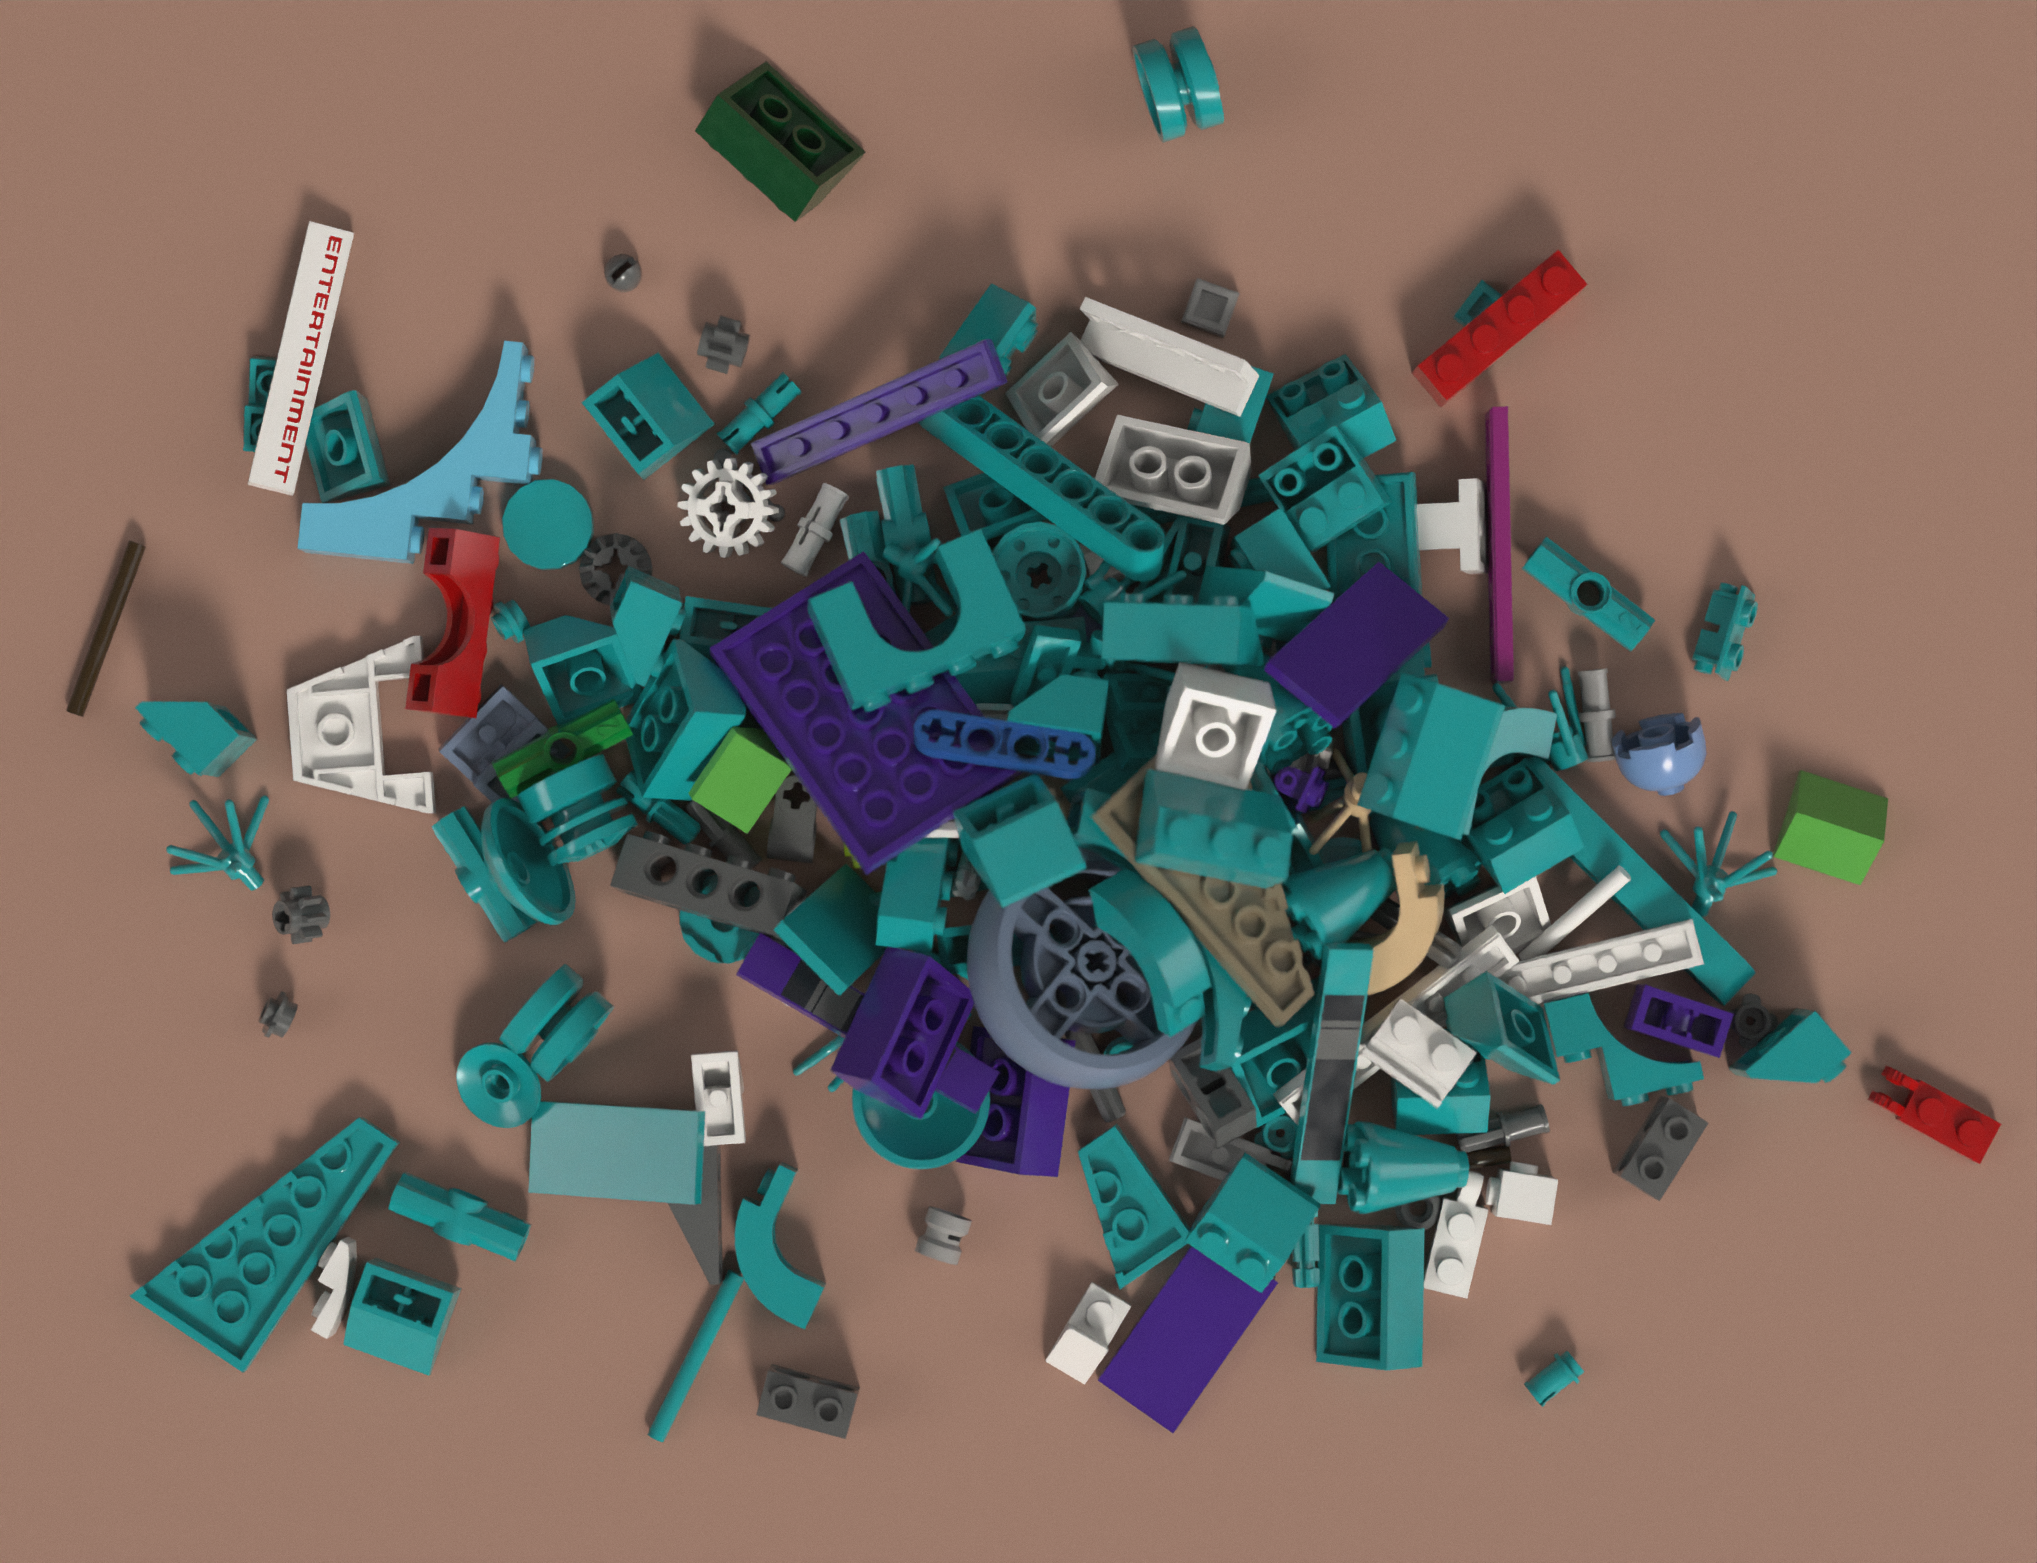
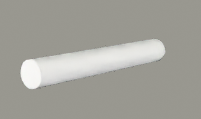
[1519,866,1631,960]

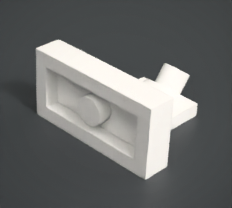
[1417,478,1488,574]

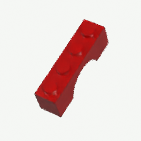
[1412,249,1588,408]
[405,528,500,718]

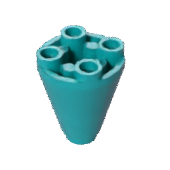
[1222,651,1332,775]
[1369,811,1482,904]
[1281,847,1398,960]
[1337,1121,1469,1214]

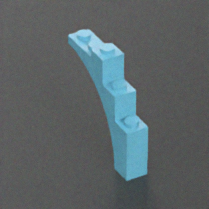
[297,341,543,564]

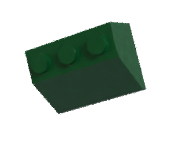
[695,61,866,222]

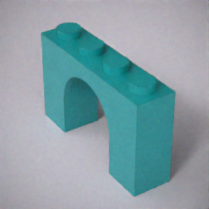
[807,529,1026,712]

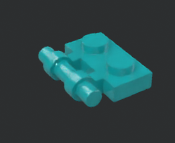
[1010,625,1106,709]

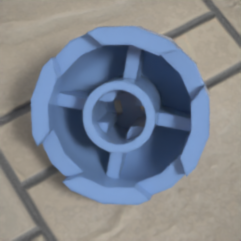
[1611,713,1707,796]

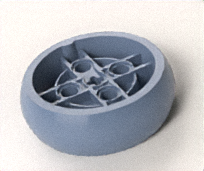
[967,846,1198,1089]

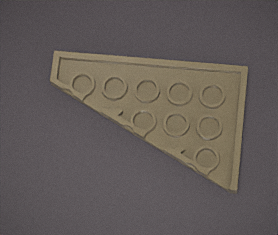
[1090,754,1314,1027]

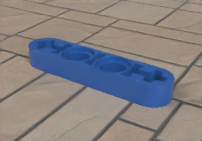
[913,710,1095,779]

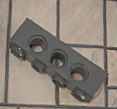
[610,831,807,941]

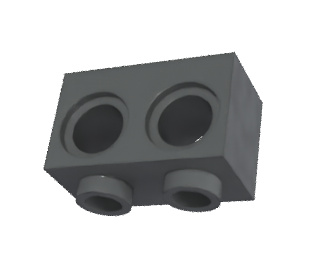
[1169,1037,1257,1149]
[1612,1096,1709,1201]
[756,1364,860,1439]

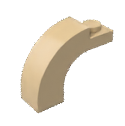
[1346,841,1444,995]

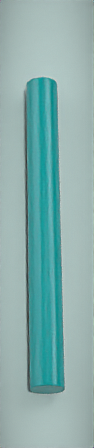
[647,1269,744,1442]

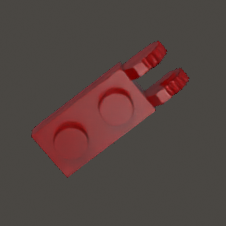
[1867,1065,2001,1164]

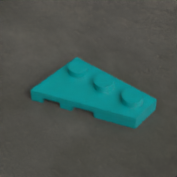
[1078,1123,1191,1290]

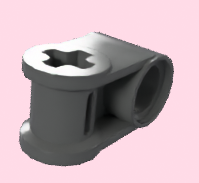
[767,775,817,864]

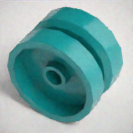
[1133,26,1224,143]
[499,964,615,1082]

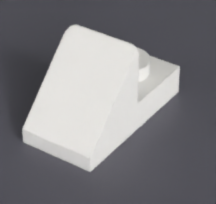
[691,1050,746,1146]
[1045,1281,1131,1385]

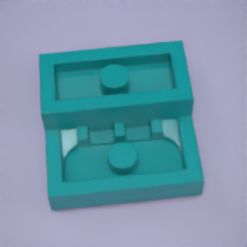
[1102,674,1173,769]

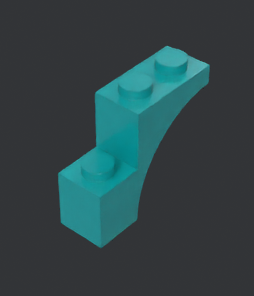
[1538,993,1704,1106]

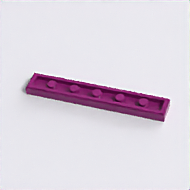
[1485,406,1514,684]

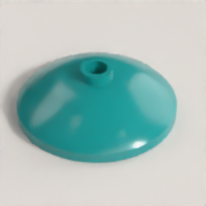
[481,798,576,925]
[852,1042,990,1170]

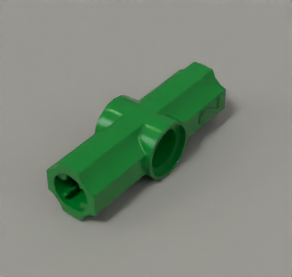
[492,698,633,799]

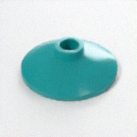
[456,1042,541,1128]

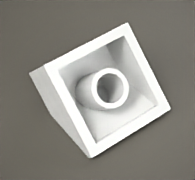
[1156,662,1276,790]

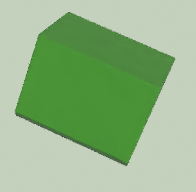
[688,727,792,834]
[1773,770,1888,885]

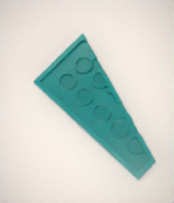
[130,1117,400,1373]

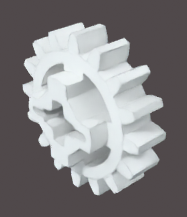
[678,458,779,558]

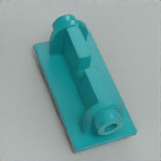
[1692,582,1758,682]

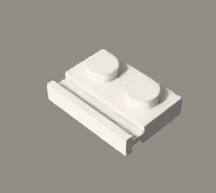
[1360,998,1477,1108]

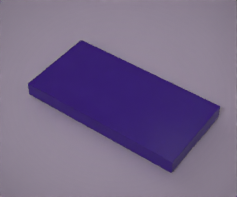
[1264,561,1449,729]
[1098,1246,1278,1433]

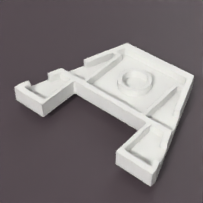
[287,635,436,814]

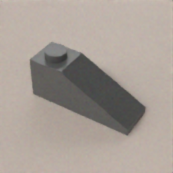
[668,1145,723,1285]

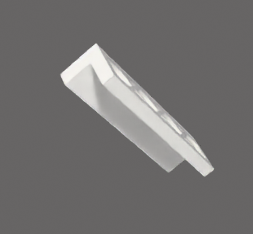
[1080,297,1259,417]

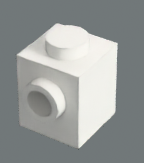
[1486,1161,1558,1225]

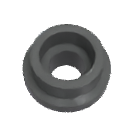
[1395,1196,1441,1230]

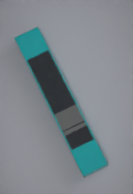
[1290,943,1374,1204]

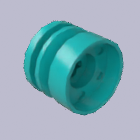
[993,522,1087,622]
[517,754,638,867]

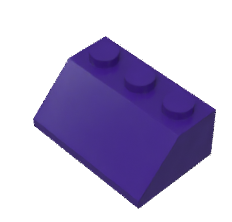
[830,947,974,1119]
[956,1026,1076,1177]

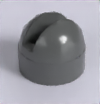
[604,254,642,292]

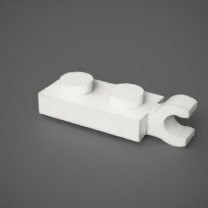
[1424,1170,1489,1299]

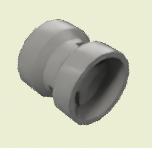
[915,1206,972,1265]

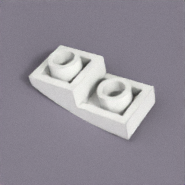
[311,1236,357,1339]

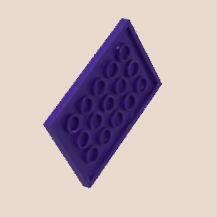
[710,551,1021,875]

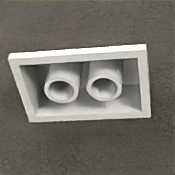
[1095,415,1252,524]

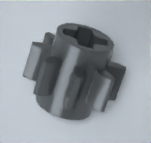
[697,315,750,374]
[272,885,330,944]

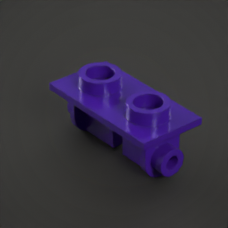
[1275,767,1330,814]

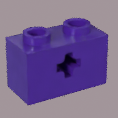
[1623,984,1734,1058]

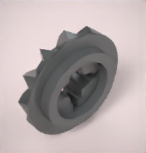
[579,533,652,606]

